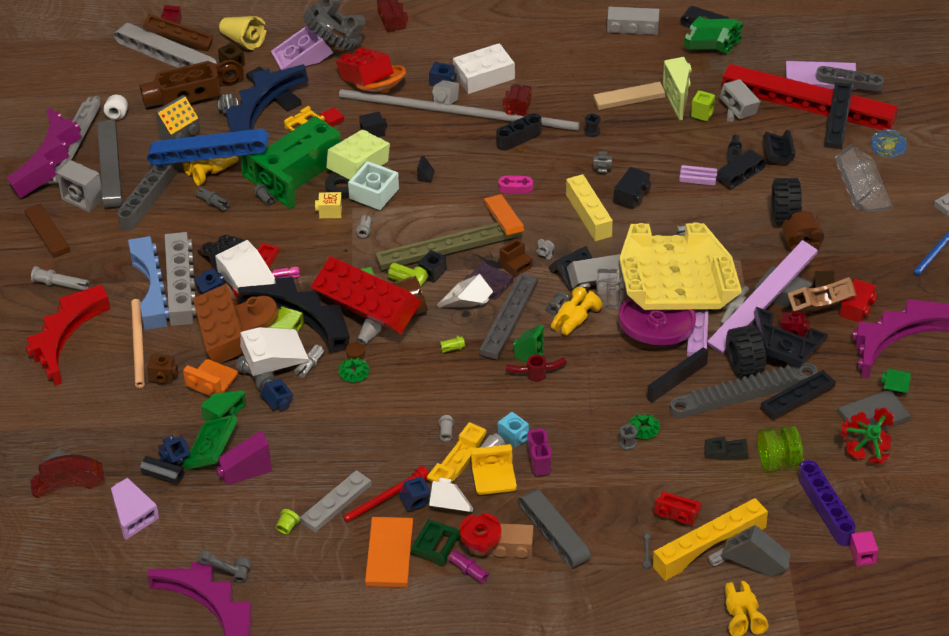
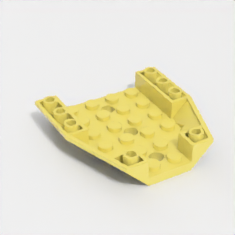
[619,223,742,310]

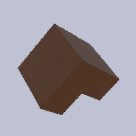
[499,238,533,278]

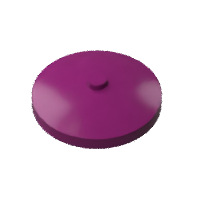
[618,297,696,345]

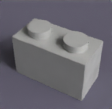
[719,79,761,119]

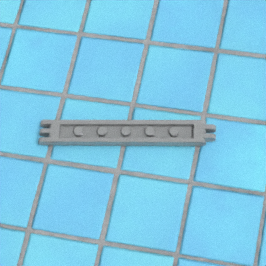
[42,96,101,185]

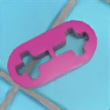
[499,176,533,194]

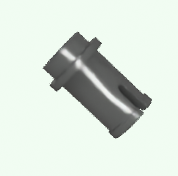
[253,184,275,206]

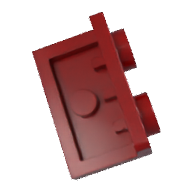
[654,491,702,526]

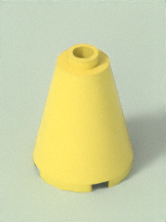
[219,16,266,50]

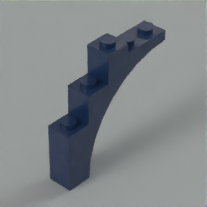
[226,64,309,132]

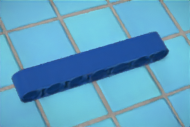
[147,129,269,165]

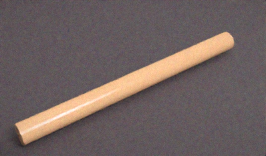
[131,299,145,388]

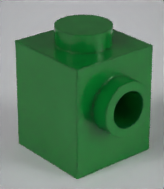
[881,368,912,393]

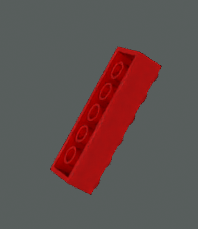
[310,256,421,335]

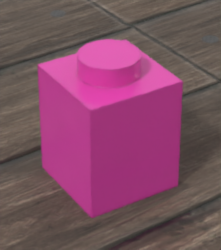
[850,531,878,566]

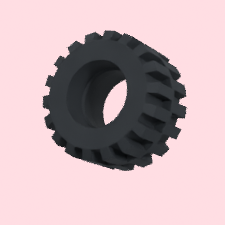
[771,178,802,224]
[726,324,766,377]

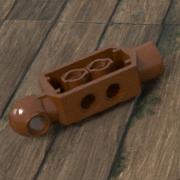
[139,60,244,108]

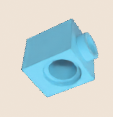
[498,412,529,448]

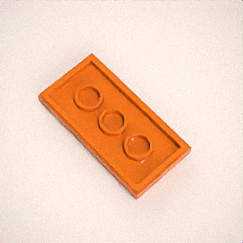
[365,517,413,588]

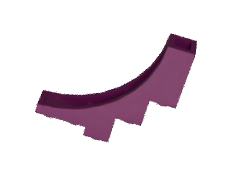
[6,107,82,198]
[853,299,949,378]
[147,562,252,636]

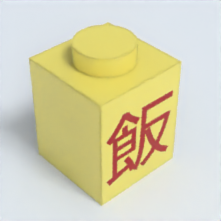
[315,192,342,219]

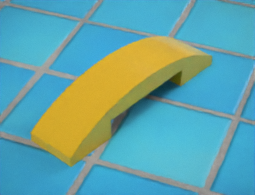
[427,422,487,483]

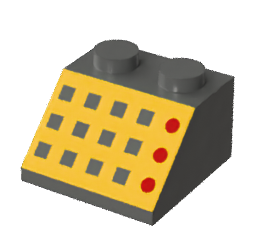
[156,95,200,140]

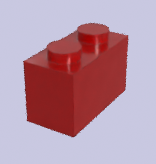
[840,279,878,322]

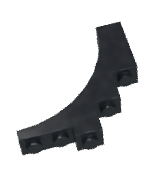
[237,277,350,352]

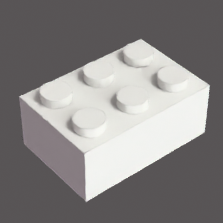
[453,43,515,94]

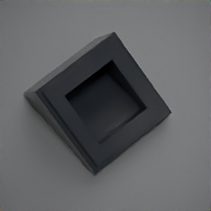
[417,156,435,183]

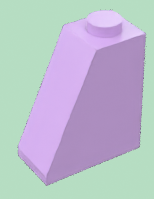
[111,478,159,540]

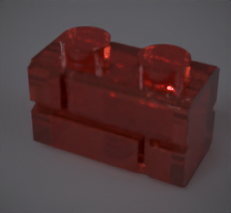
[377,0,408,33]
[503,84,532,116]

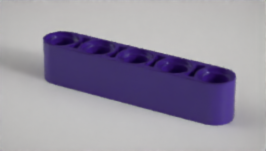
[799,460,856,546]

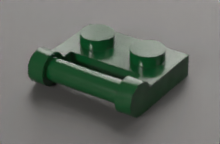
[411,519,460,566]

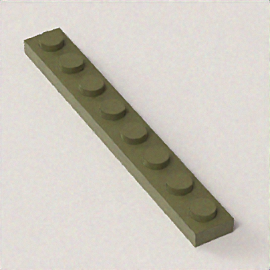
[375,223,522,270]

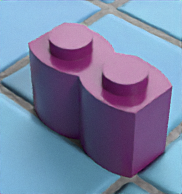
[528,428,552,476]

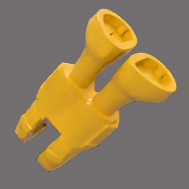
[183,156,238,186]
[551,287,603,336]
[725,581,769,636]

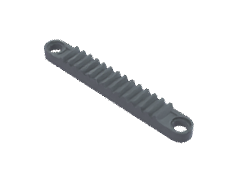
[670,363,818,418]

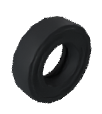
[325,172,350,199]

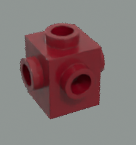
[781,312,809,338]

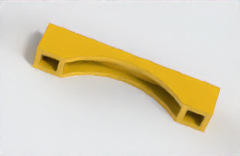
[653,498,768,581]

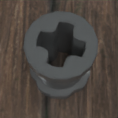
[546,291,570,316]
[619,424,637,451]

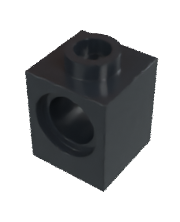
[418,250,447,283]

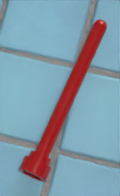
[344,465,429,522]

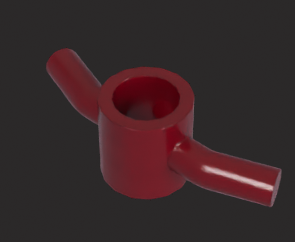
[506,354,567,382]

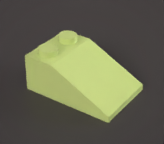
[663,57,691,120]

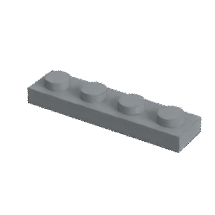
[300,470,372,533]

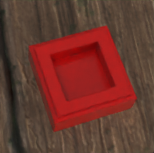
[320,107,344,127]

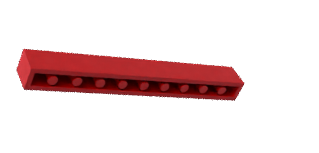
[722,64,898,132]

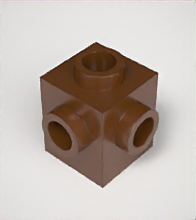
[147,354,178,383]

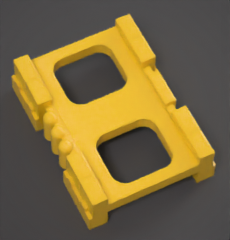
[284,106,325,131]

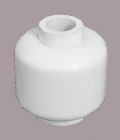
[104,94,128,120]

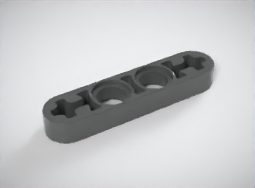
[816,66,884,91]

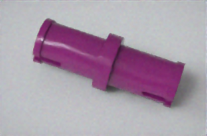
[448,550,489,584]

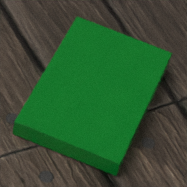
[183,415,238,470]

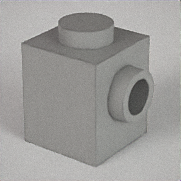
[432,80,459,105]

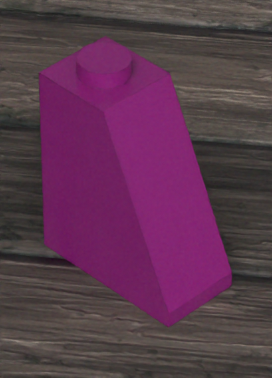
[216,431,272,485]

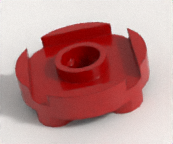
[460,513,502,553]

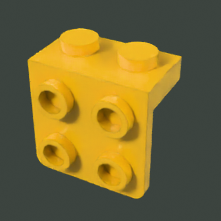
[471,444,517,495]

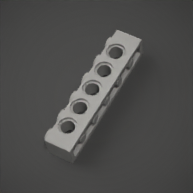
[165,232,197,326]

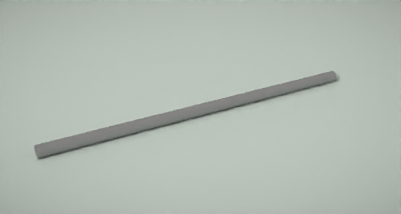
[339,89,580,131]

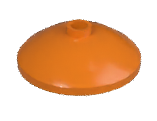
[356,65,406,94]

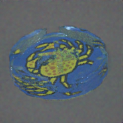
[871,129,907,158]

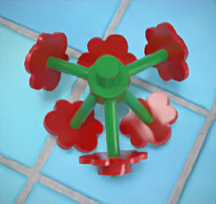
[839,407,894,465]

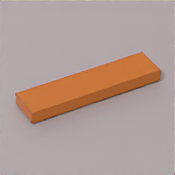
[484,194,524,236]

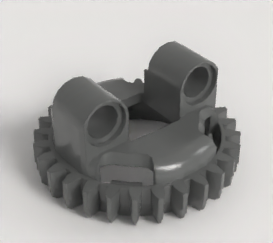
[303,0,365,50]

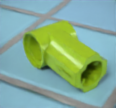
[388,263,428,286]

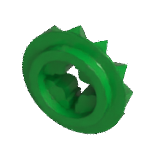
[338,357,369,382]
[628,412,660,439]

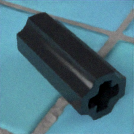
[140,456,185,484]

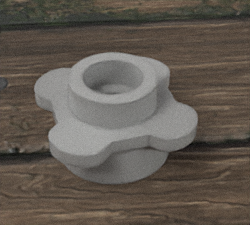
[536,239,555,260]

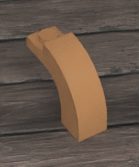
[788,277,857,313]

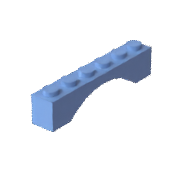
[128,236,170,330]

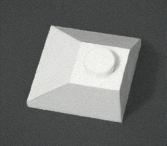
[437,274,493,308]

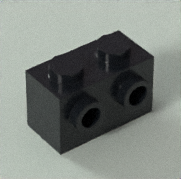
[614,167,651,209]

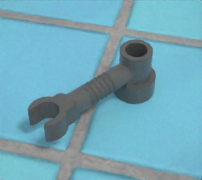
[197,550,251,583]

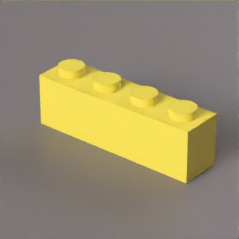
[566,174,613,241]

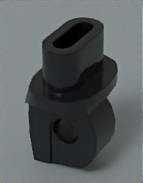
[727,135,742,163]

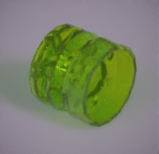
[757,425,803,472]

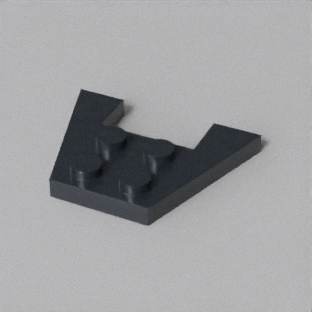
[754,306,829,368]

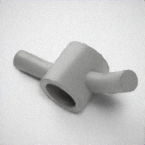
[720,286,749,325]

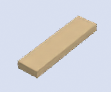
[593,82,665,110]

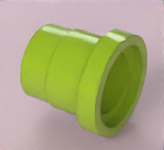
[276,509,300,535]

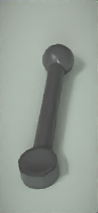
[643,532,651,569]

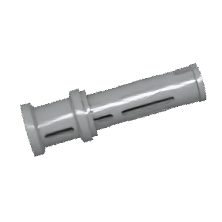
[31,266,89,291]

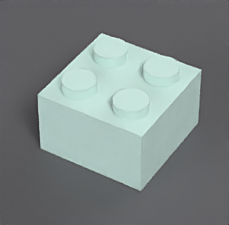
[348,161,399,210]

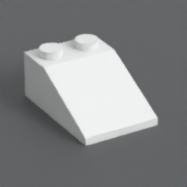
[215,240,275,293]
[240,327,309,376]

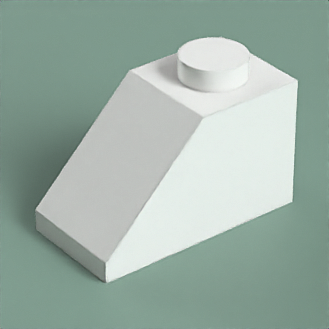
[429,478,473,512]

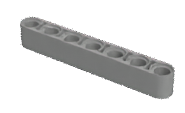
[114,23,217,68]

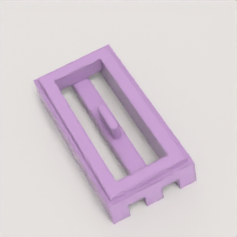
[679,165,718,186]

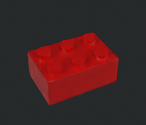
[335,47,394,86]

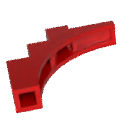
[25,284,110,386]

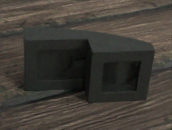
[705,436,749,460]

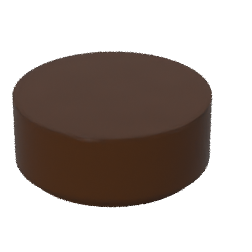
[346,342,365,360]

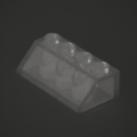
[835,143,894,213]

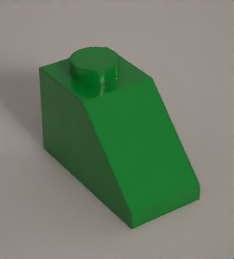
[513,325,544,362]
[201,390,246,421]

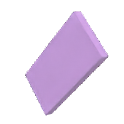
[786,61,857,90]

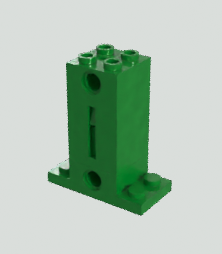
[240,116,341,210]

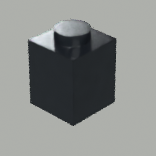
[359,112,387,137]

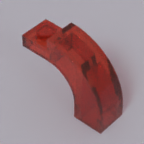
[30,455,104,498]

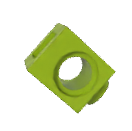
[691,90,715,122]

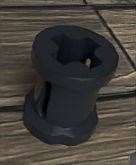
[584,113,601,137]

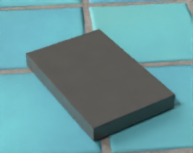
[838,390,911,439]

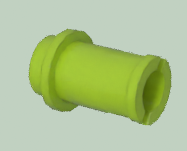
[440,336,465,353]

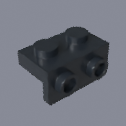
[763,130,796,166]

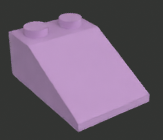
[271,25,333,70]

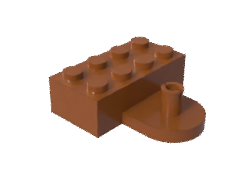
[193,283,279,364]

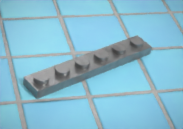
[480,273,538,360]

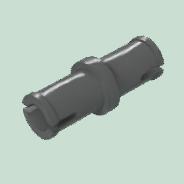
[196,186,230,211]

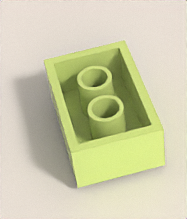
[326,130,390,180]

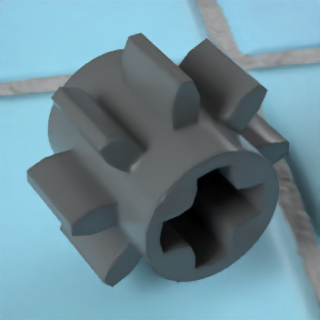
[217,94,239,114]
[593,151,612,173]

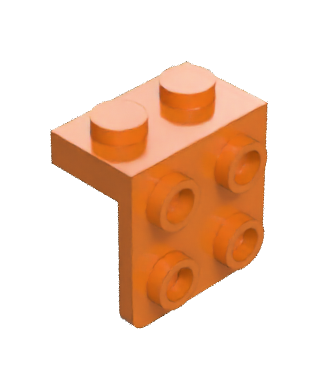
[183,359,238,396]

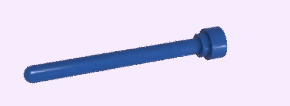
[914,231,949,275]

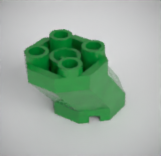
[684,16,744,54]

